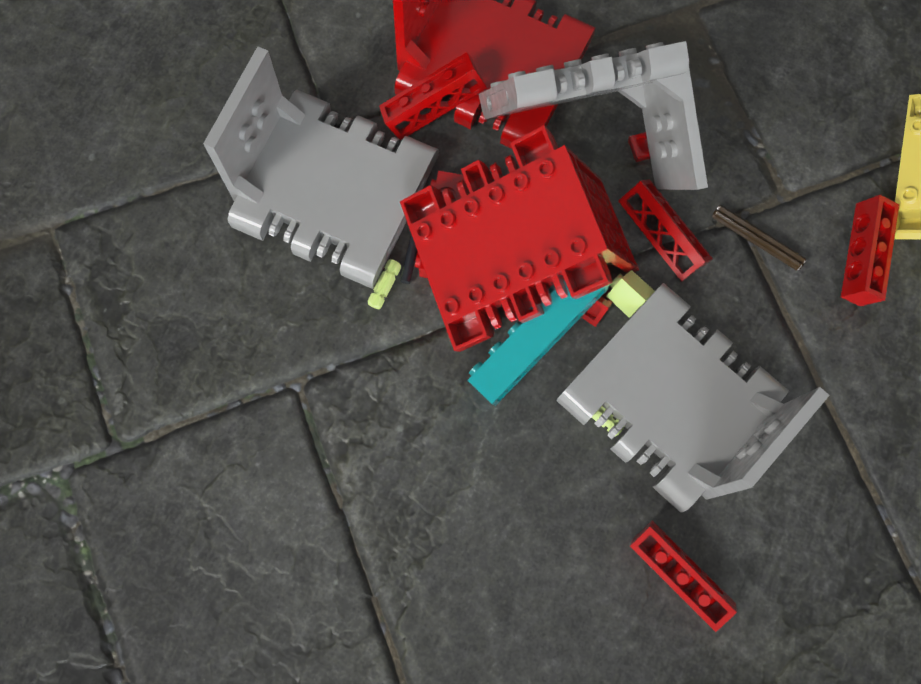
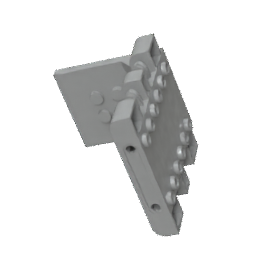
[479,41,708,190]
[203,46,439,289]
[556,283,829,513]

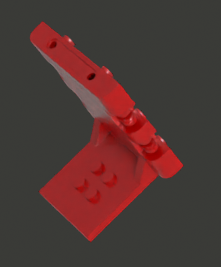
[393,0,596,149]
[400,125,639,352]

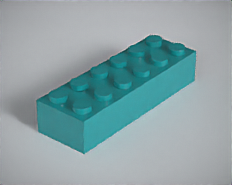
[467,280,609,406]

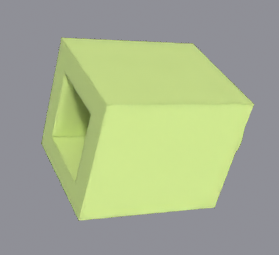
[606,270,655,318]

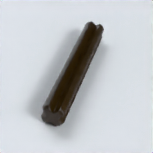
[712,205,806,271]

